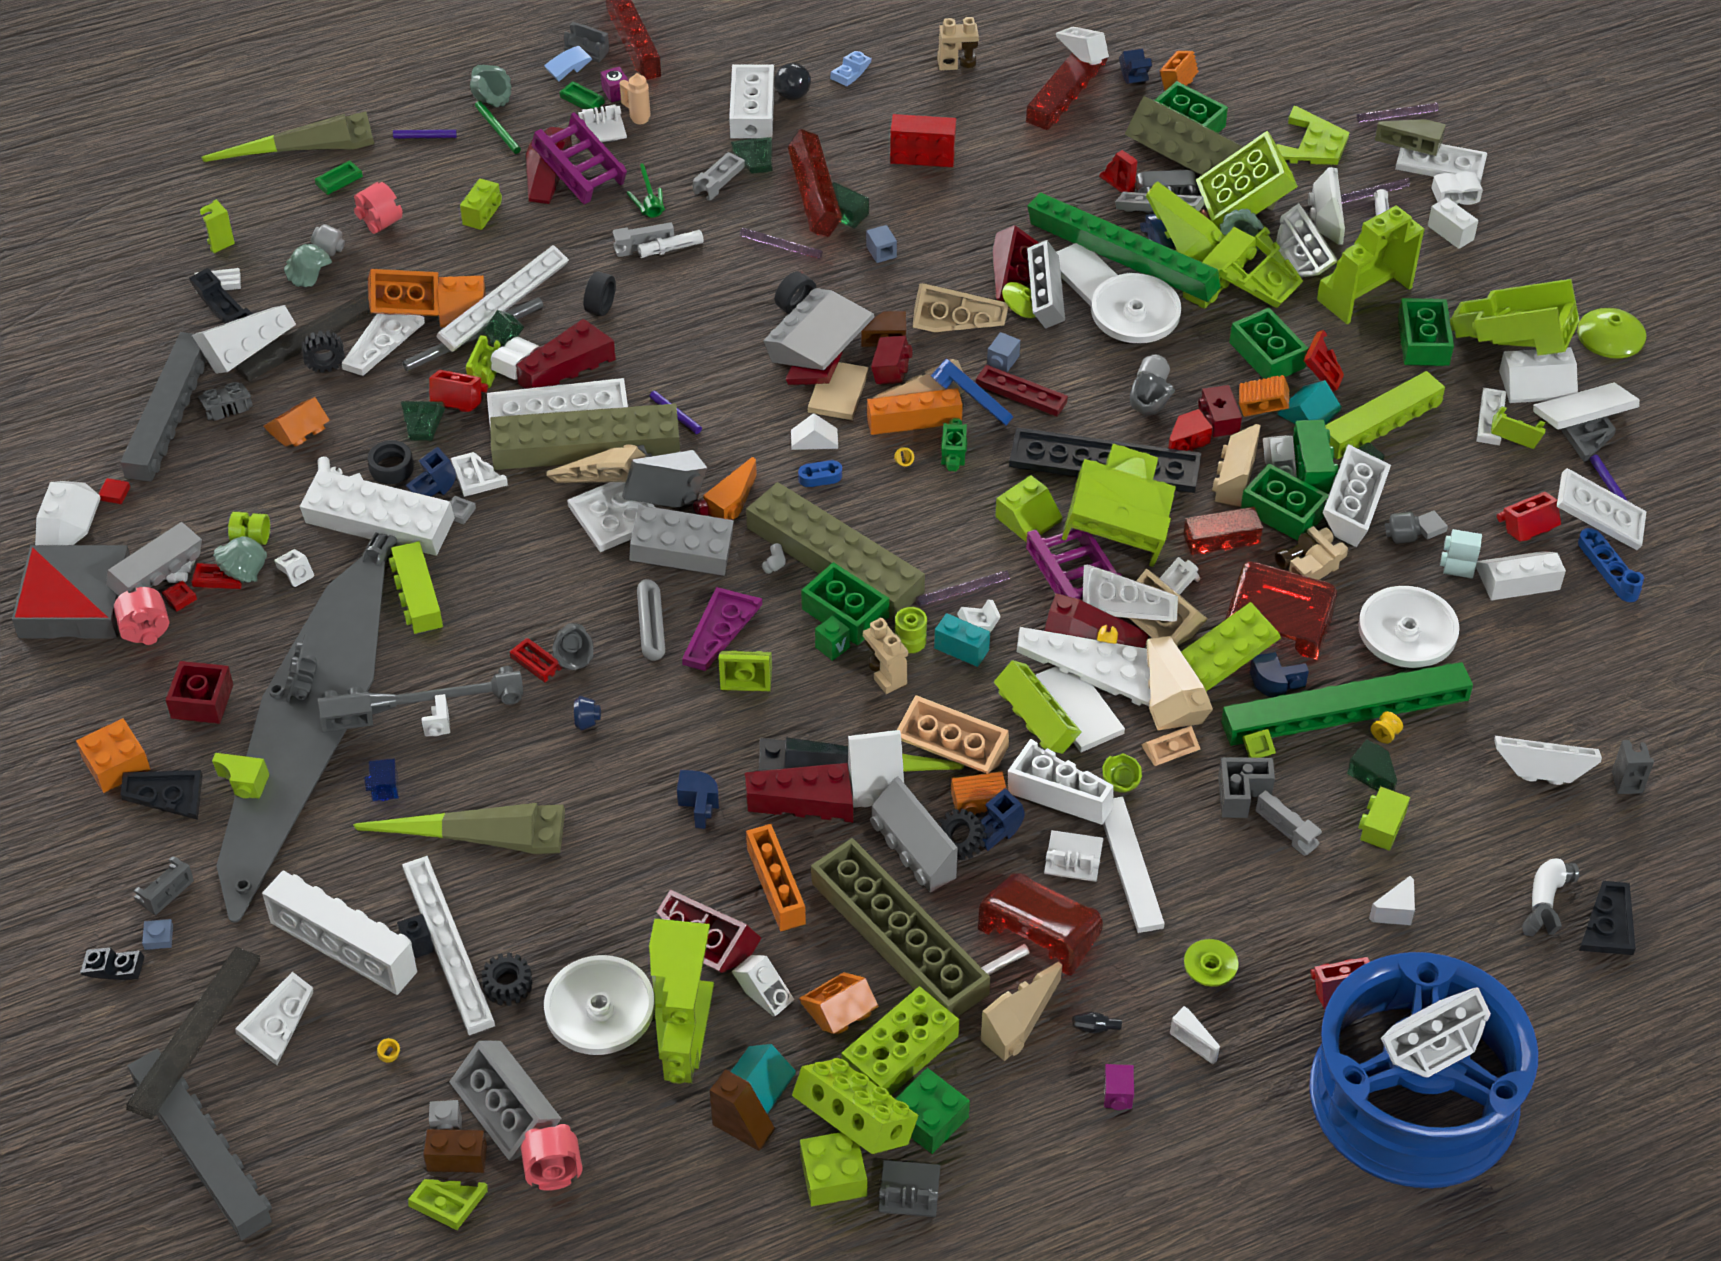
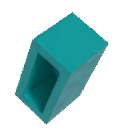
[934,613,990,667]

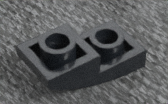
[80,947,145,980]

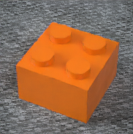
[76,718,151,793]

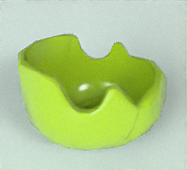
[1102,753,1142,793]

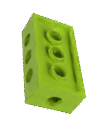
[841,986,959,1095]
[792,1058,919,1154]

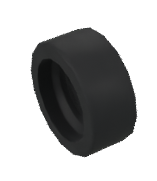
[583,271,616,316]
[774,271,816,315]
[367,440,414,484]

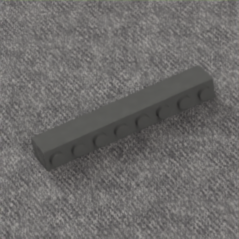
[120,332,207,482]
[127,1048,272,1241]

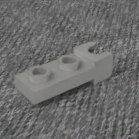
[693,152,745,200]
[612,222,674,257]
[1256,790,1322,856]

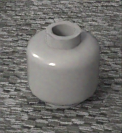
[311,224,345,256]
[1137,355,1170,381]

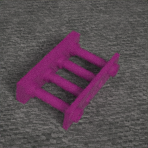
[531,112,627,205]
[1026,528,1122,599]

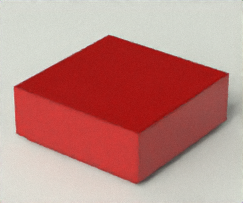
[99,478,131,504]
[162,580,197,612]

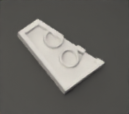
[235,972,313,1065]

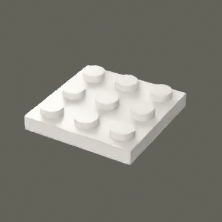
[568,482,655,552]

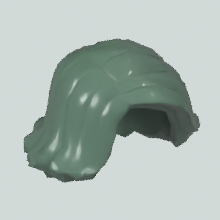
[470,65,512,108]
[1220,209,1264,251]
[284,244,332,287]
[213,536,267,583]

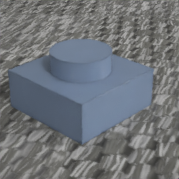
[142,919,173,950]

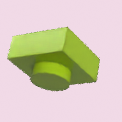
[1242,729,1276,758]

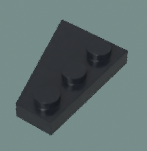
[120,770,203,820]
[1579,881,1636,955]

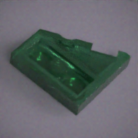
[731,137,773,174]
[401,401,445,441]

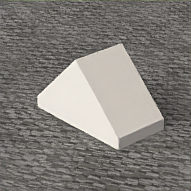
[791,413,838,450]
[1369,876,1415,925]

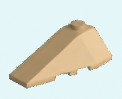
[913,283,1009,332]
[872,359,965,398]
[547,445,646,483]
[1146,636,1213,730]
[981,962,1062,1061]

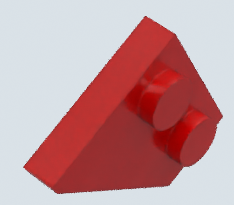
[1099,150,1137,193]
[1303,329,1344,392]

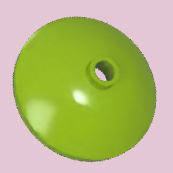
[1577,308,1646,358]

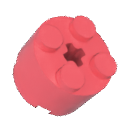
[354,182,403,234]
[114,587,169,645]
[521,1124,582,1190]

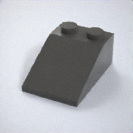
[622,450,707,507]

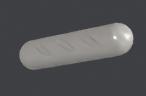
[637,579,665,661]

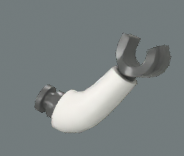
[1522,858,1579,937]

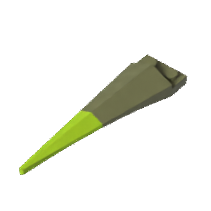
[202,111,375,162]
[353,803,565,854]

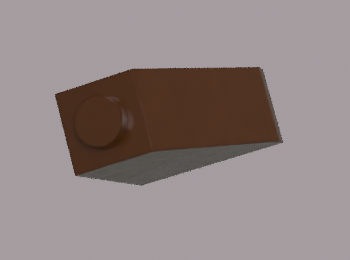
[710,1069,775,1151]

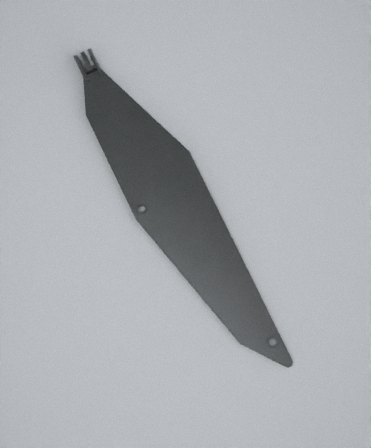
[216,532,397,923]

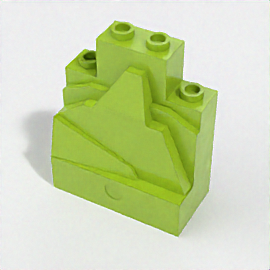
[1317,205,1424,324]
[1450,279,1579,356]
[1062,444,1175,567]
[649,919,714,1084]

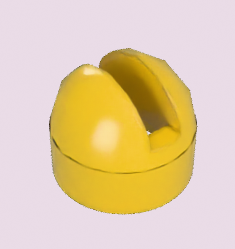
[895,447,914,466]
[1097,625,1118,644]
[377,1038,400,1063]

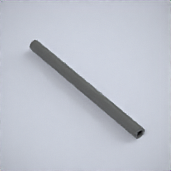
[402,297,543,372]

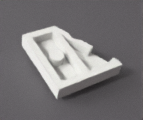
[451,452,508,497]

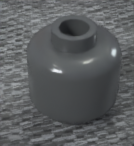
[1385,511,1421,544]

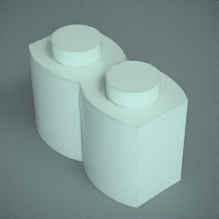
[1440,529,1482,578]

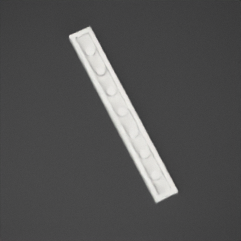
[436,245,569,352]
[402,856,495,1035]

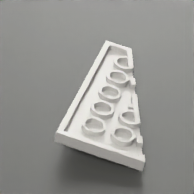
[1016,627,1151,706]

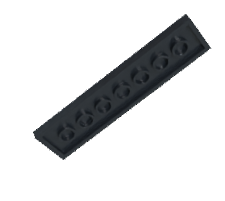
[1009,427,1201,493]

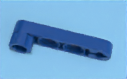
[931,359,1014,426]
[1578,528,1644,602]

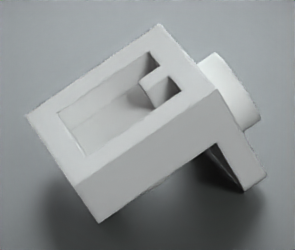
[274,549,314,587]
[1160,557,1201,595]
[422,694,450,736]

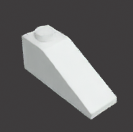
[1056,27,1109,65]

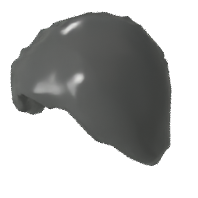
[1130,372,1175,415]
[552,623,594,670]

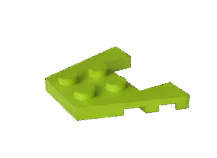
[1276,106,1350,165]
[1219,227,1303,308]

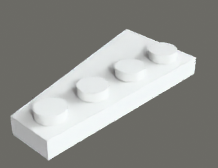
[342,313,425,376]
[1083,564,1178,622]

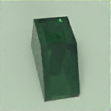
[831,182,869,229]
[1347,740,1397,792]

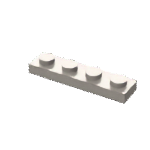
[1115,192,1204,213]

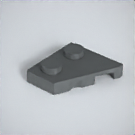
[1562,416,1616,462]

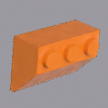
[368,269,439,316]

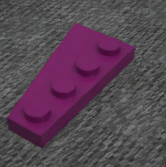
[682,587,762,671]

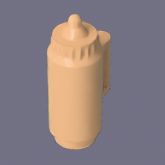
[620,73,650,124]

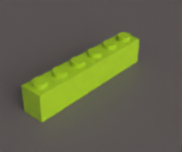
[1325,371,1445,460]

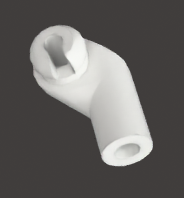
[318,457,343,475]

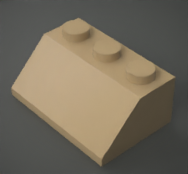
[1212,424,1261,507]
[1130,569,1208,646]

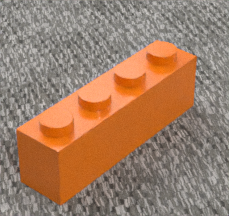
[867,388,963,435]
[746,824,806,932]

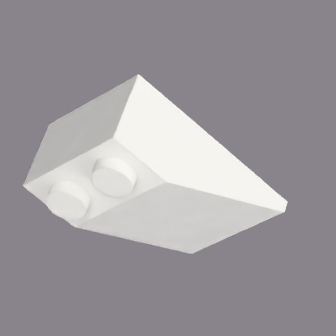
[848,730,904,808]

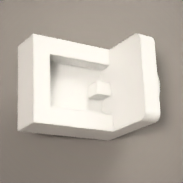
[957,600,1000,633]

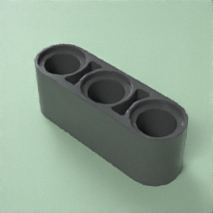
[1135,170,1199,196]

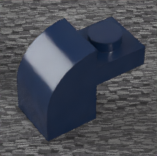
[1119,49,1152,84]
[1140,214,1175,248]
[406,447,456,497]
[1249,652,1309,698]
[677,770,719,829]
[969,788,1025,852]

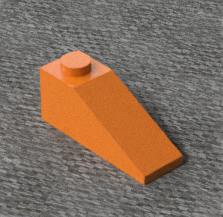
[703,457,757,520]

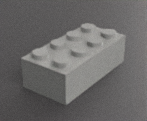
[629,505,734,576]

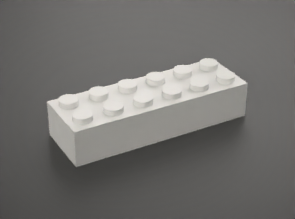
[300,469,455,556]
[262,871,417,995]

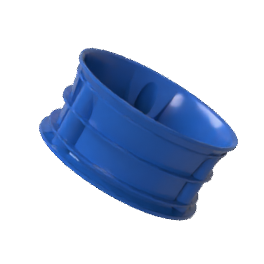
[1309,952,1538,1188]

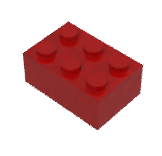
[890,114,956,167]

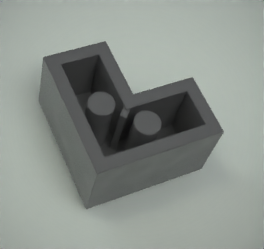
[1218,757,1275,818]

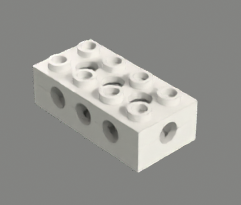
[730,65,774,139]

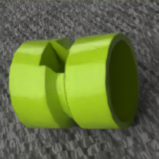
[228,512,270,545]
[895,607,927,653]

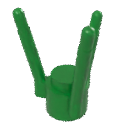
[627,163,665,218]

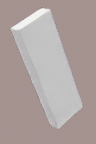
[1476,388,1506,445]

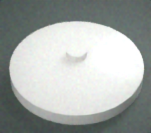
[1091,273,1181,343]
[1358,586,1459,668]
[544,955,655,1055]

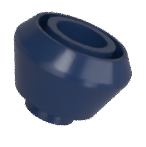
[574,696,601,730]

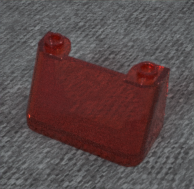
[1225,562,1337,660]
[978,873,1103,976]

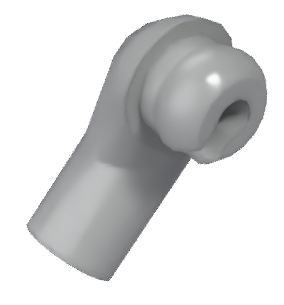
[762,543,785,574]

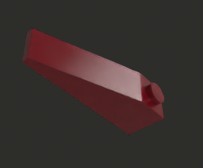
[526,127,572,204]
[993,225,1039,310]
[1044,593,1149,648]
[657,890,762,973]

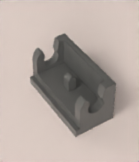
[564,22,609,63]
[1612,740,1654,794]
[133,856,194,916]

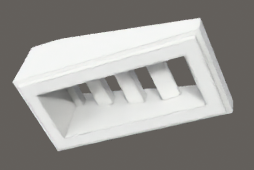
[1170,1006,1220,1064]

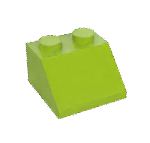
[995,475,1063,543]
[719,651,772,691]

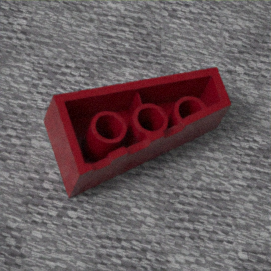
[516,319,616,389]
[745,763,853,823]

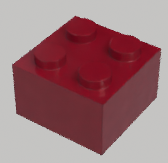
[165,661,234,724]

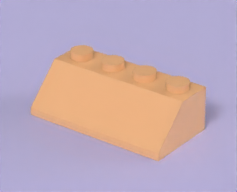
[897,695,1009,774]

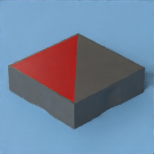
[12,545,130,638]

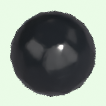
[775,62,811,100]

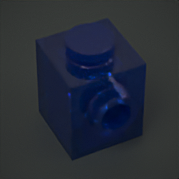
[365,759,399,801]

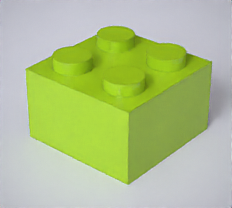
[800,1132,867,1207]

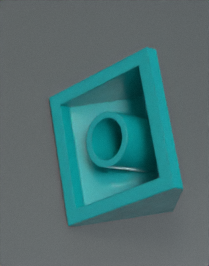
[1277,380,1342,425]
[731,1044,796,1114]

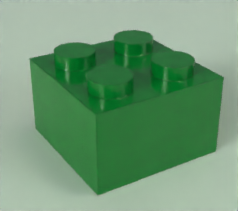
[896,1068,970,1154]

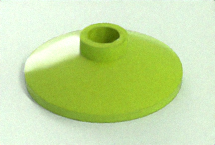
[1002,282,1036,318]
[1184,939,1238,987]

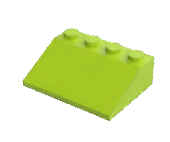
[1196,131,1298,229]

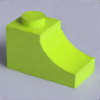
[212,753,270,799]

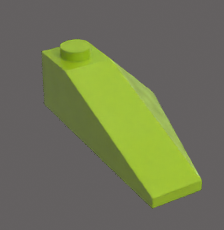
[1146,181,1225,262]

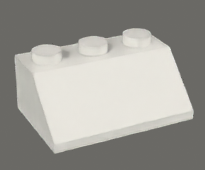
[1499,347,1578,403]
[1476,551,1566,601]

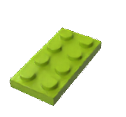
[1181,602,1281,692]

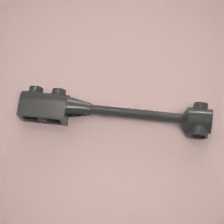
[317,666,523,733]

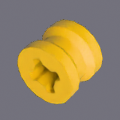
[1371,712,1403,744]

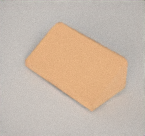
[1142,726,1200,766]

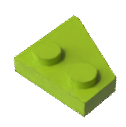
[408,1179,488,1230]

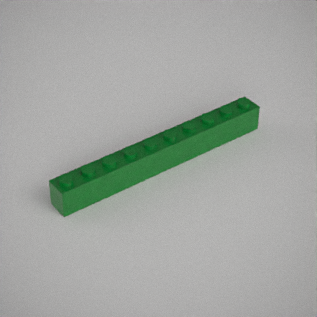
[1027,192,1221,302]
[1221,662,1473,746]

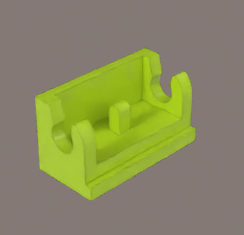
[200,199,235,253]
[466,335,501,388]
[1491,406,1545,449]

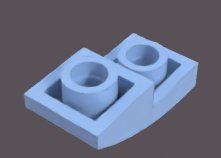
[544,46,592,81]
[830,51,872,86]

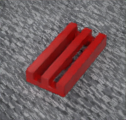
[191,563,242,589]
[510,638,563,683]

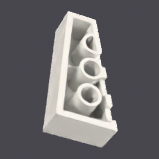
[192,305,296,374]

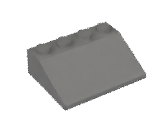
[763,288,874,370]

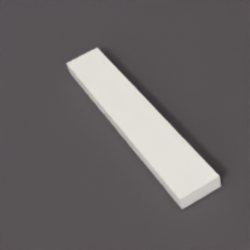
[1103,797,1164,933]

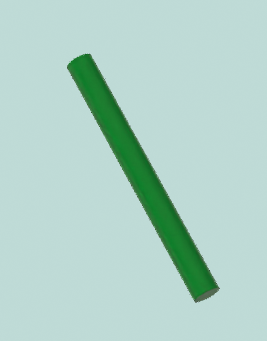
[475,101,521,154]

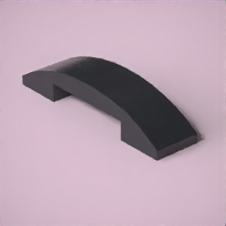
[189,268,252,324]

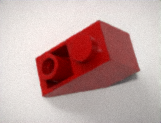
[1168,409,1213,451]

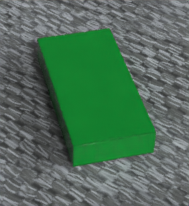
[559,81,605,111]
[315,161,363,195]

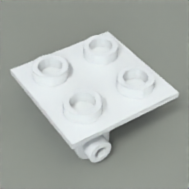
[578,104,627,142]
[1044,830,1103,882]

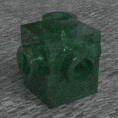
[483,310,524,346]

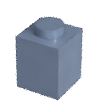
[866,225,897,263]
[987,332,1020,372]

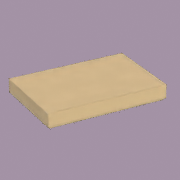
[808,362,869,420]

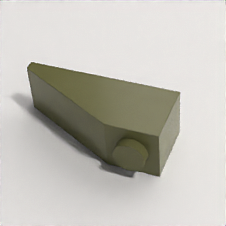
[1375,119,1446,156]

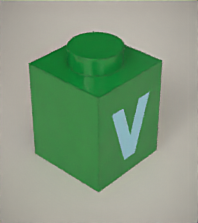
[815,616,850,661]

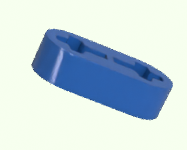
[798,460,842,487]

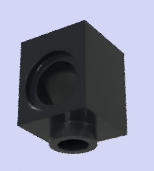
[397,913,434,958]

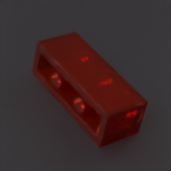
[1183,507,1263,555]

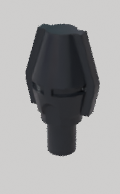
[1072,1011,1122,1034]

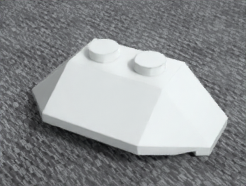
[1308,167,1345,244]
[1276,203,1337,277]
[35,481,101,545]
[1494,736,1602,785]
[1381,987,1491,1078]

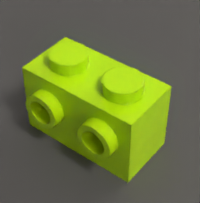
[460,178,502,230]
[1358,787,1410,851]

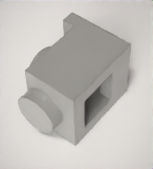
[429,1100,462,1130]

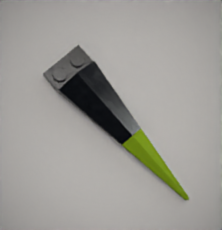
[758,737,964,772]

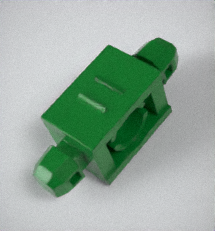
[941,418,967,472]

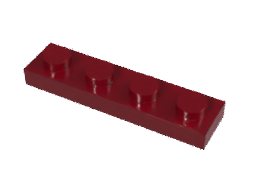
[976,365,1068,417]

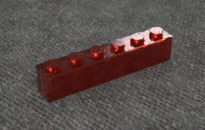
[606,0,661,80]
[1026,53,1108,130]
[788,129,842,237]

